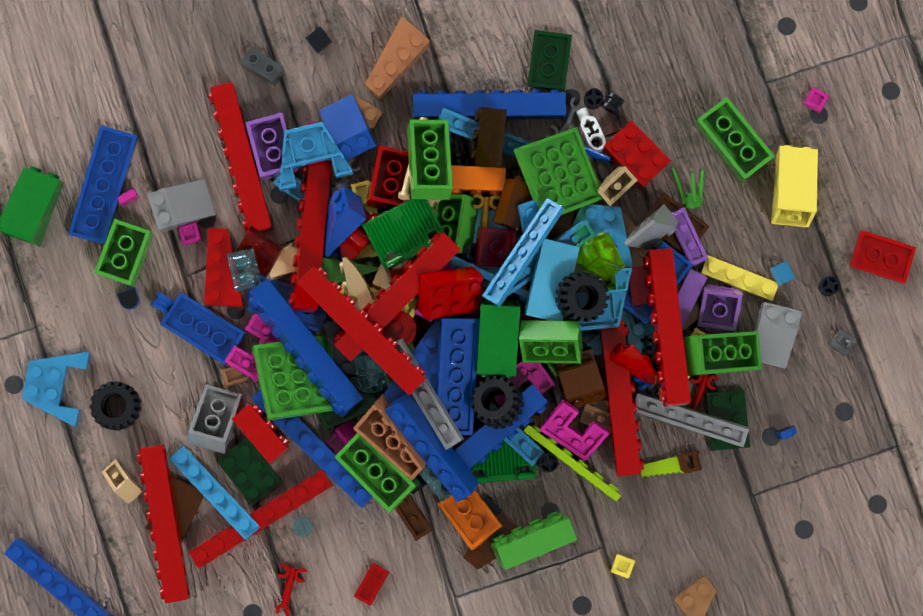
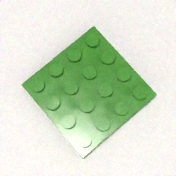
[514,127,602,215]
[252,335,334,421]

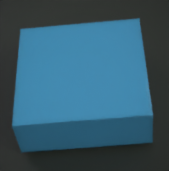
[770,261,795,286]

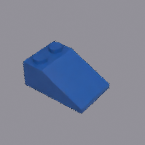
[319,94,378,161]
[323,186,366,257]

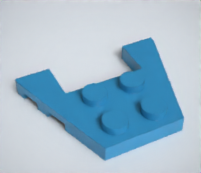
[279,122,353,191]
[571,204,633,267]
[575,268,632,331]
[22,352,91,427]

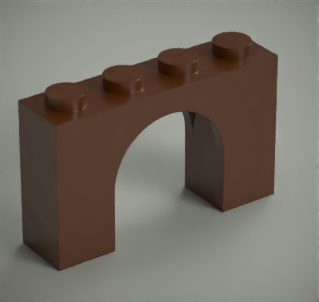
[493,176,576,240]

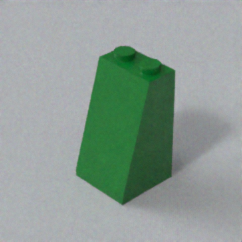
[0,166,63,247]
[477,297,520,379]

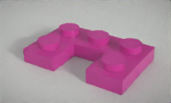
[224,313,281,382]
[494,360,555,407]
[540,399,610,461]

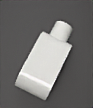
[576,107,606,152]

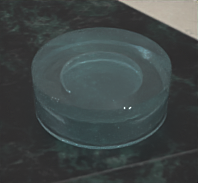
[293,518,313,537]

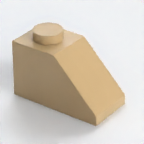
[597,166,637,206]
[267,245,297,281]
[102,459,143,504]

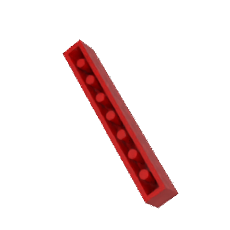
[208,82,273,236]
[289,160,332,313]
[333,232,461,361]
[643,248,691,407]
[297,266,427,396]
[599,320,644,477]
[137,444,191,604]
[189,470,333,569]

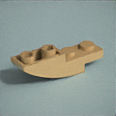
[340,257,374,311]

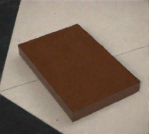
[642,193,710,256]
[145,476,204,542]

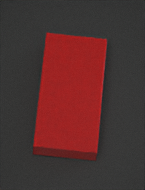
[354,562,389,606]

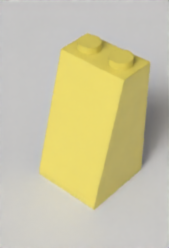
[771,145,818,228]

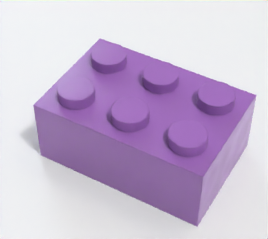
[245,113,299,181]

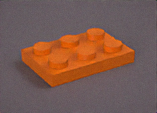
[438,489,503,550]

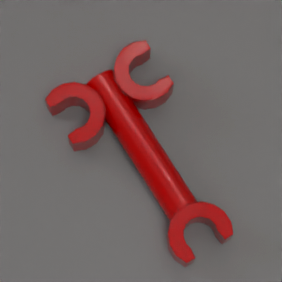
[689,374,719,410]
[275,563,307,616]

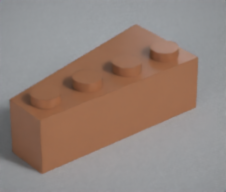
[365,16,430,101]
[353,394,426,481]

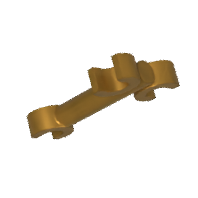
[472,194,500,243]

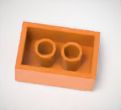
[451,165,506,200]

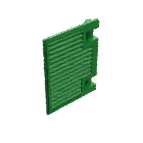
[362,199,444,271]
[471,431,537,483]

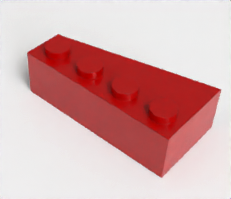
[204,228,245,308]

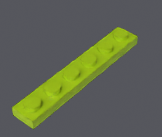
[523,424,621,502]

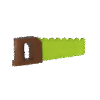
[641,450,702,478]

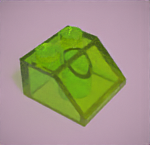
[577,232,625,281]

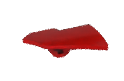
[339,206,378,260]
[611,343,657,385]

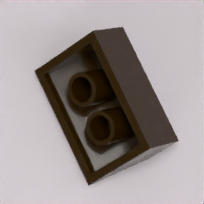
[470,107,507,168]

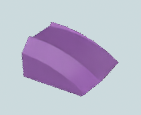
[697,284,743,334]

